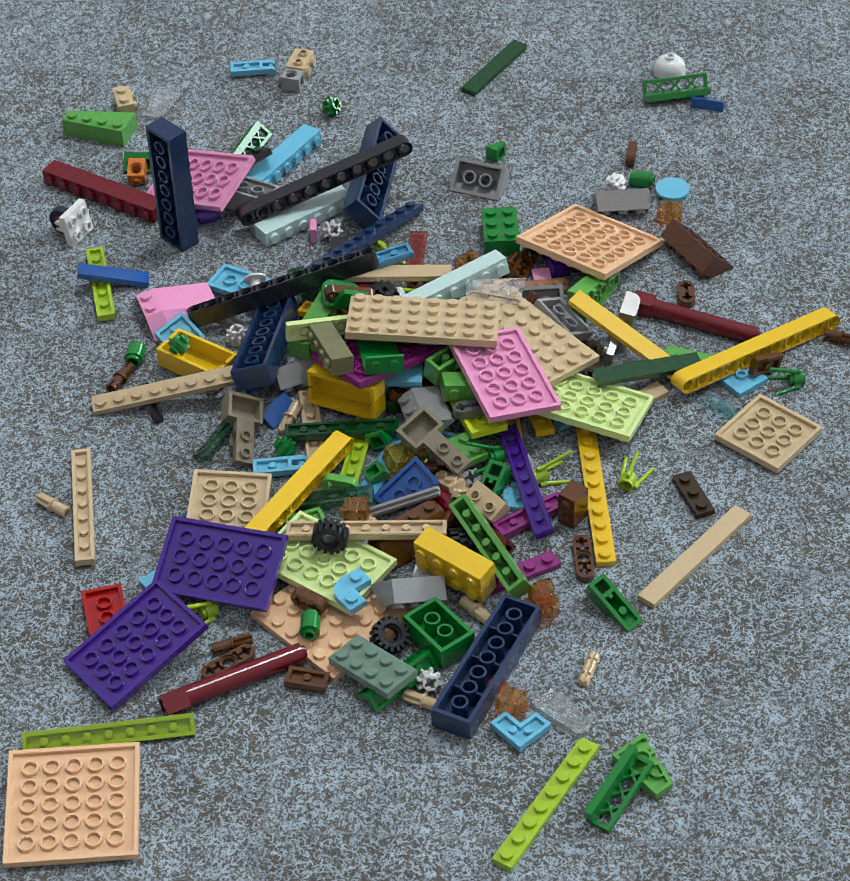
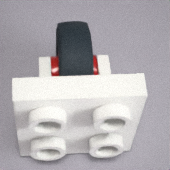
[49,199,94,247]

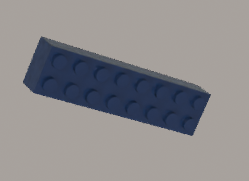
[342,116,400,230]
[145,117,199,252]
[230,296,299,391]
[431,594,541,740]

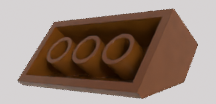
[660,219,734,278]
[368,499,453,572]

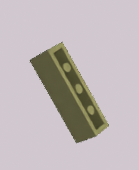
[307,321,354,376]

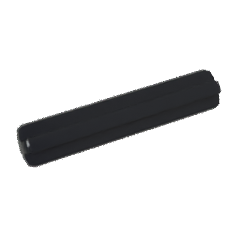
[141,382,164,424]

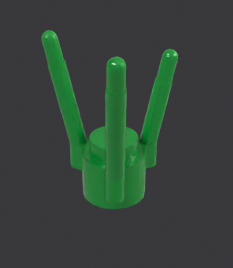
[766,367,806,397]
[465,442,506,475]

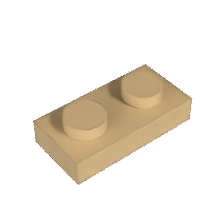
[435,470,467,494]

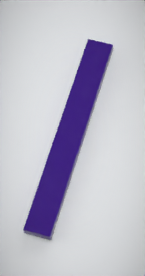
[499,423,555,540]

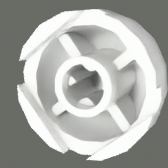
[653,53,686,83]

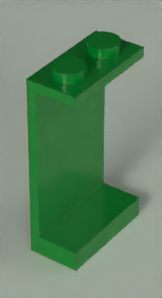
[356,339,404,375]

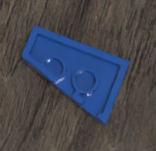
[373,456,442,504]

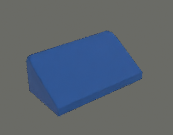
[690,96,726,112]
[263,393,292,430]

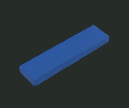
[77,263,149,288]

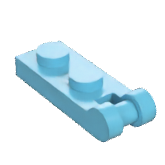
[230,59,276,77]
[253,455,307,477]

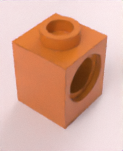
[127,158,147,186]

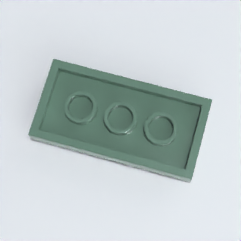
[328,635,418,700]

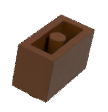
[558,480,588,529]

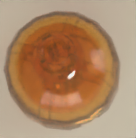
[524,577,560,620]

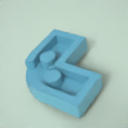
[334,568,371,616]

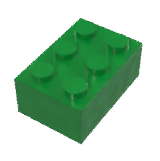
[481,207,520,256]
[403,596,475,669]

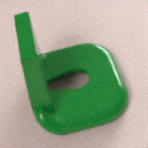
[321,279,368,311]

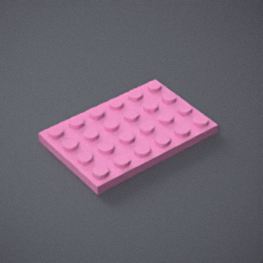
[146,149,256,212]
[448,327,562,423]

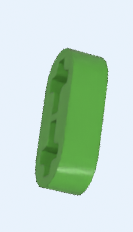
[321,473,359,496]

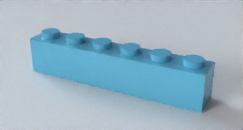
[246,124,322,184]

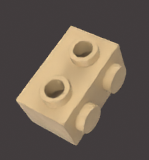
[285,48,316,80]
[112,85,138,113]
[466,480,510,524]

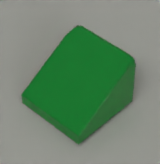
[486,141,506,163]
[365,430,393,451]
[362,459,391,485]

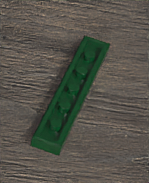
[461,40,527,97]
[591,352,701,387]
[285,418,400,441]

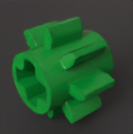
[321,95,342,117]
[168,333,191,356]
[273,436,298,457]

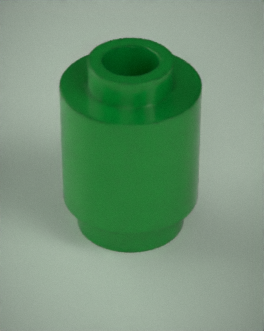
[629,170,655,189]
[125,341,146,368]
[299,609,321,640]

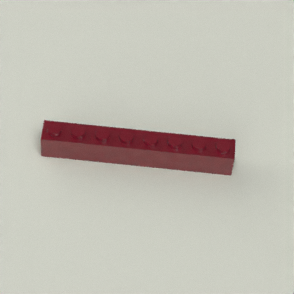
[42,160,158,223]

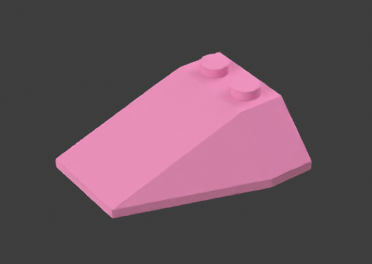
[136,282,215,343]

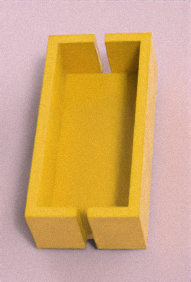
[156,328,238,391]
[307,363,386,419]
[413,526,496,603]

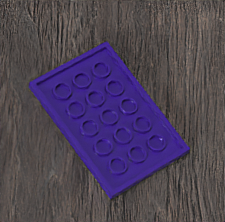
[152,516,289,613]
[63,579,209,711]

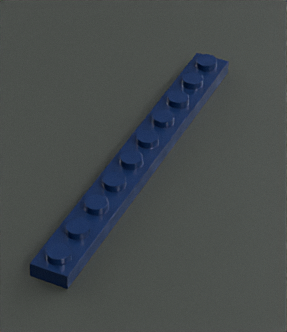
[306,201,424,268]

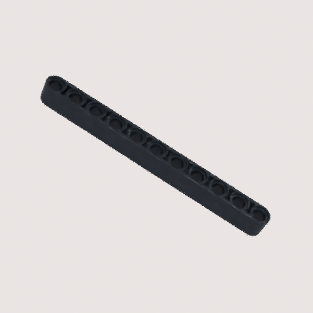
[235,134,413,226]
[186,247,380,328]

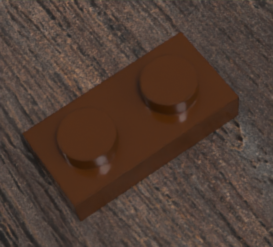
[748,351,784,376]
[284,666,330,693]

